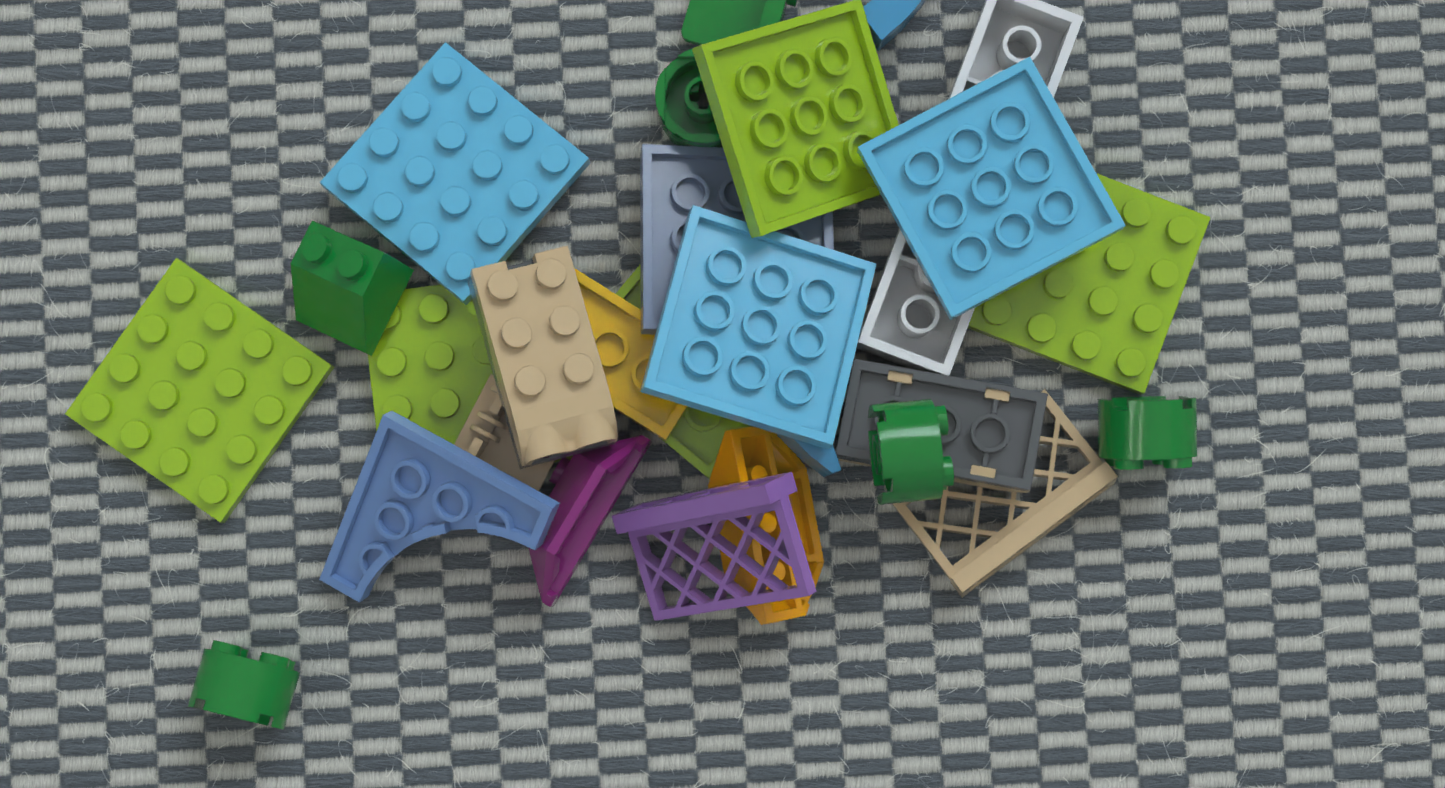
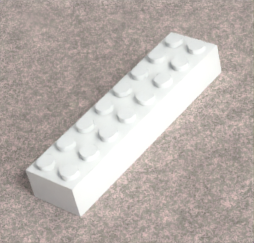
[856,0,1084,376]

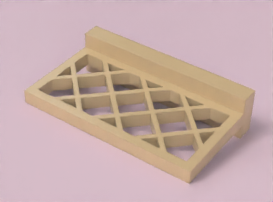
[892,389,1118,598]

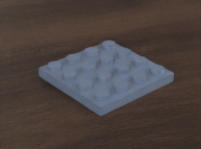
[640,144,834,335]

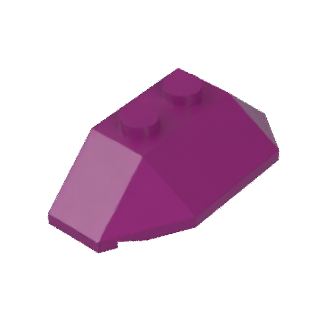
[529,435,652,607]

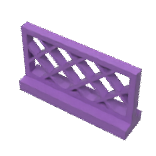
[612,472,817,621]

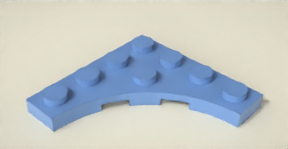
[319,411,560,603]

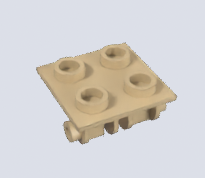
[454,374,555,491]

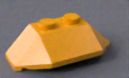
[708,426,824,625]

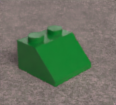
[290,221,414,356]

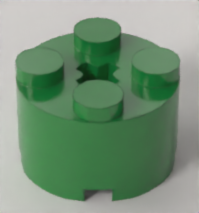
[655,49,723,148]
[1098,396,1197,470]
[868,399,954,505]
[188,640,300,730]

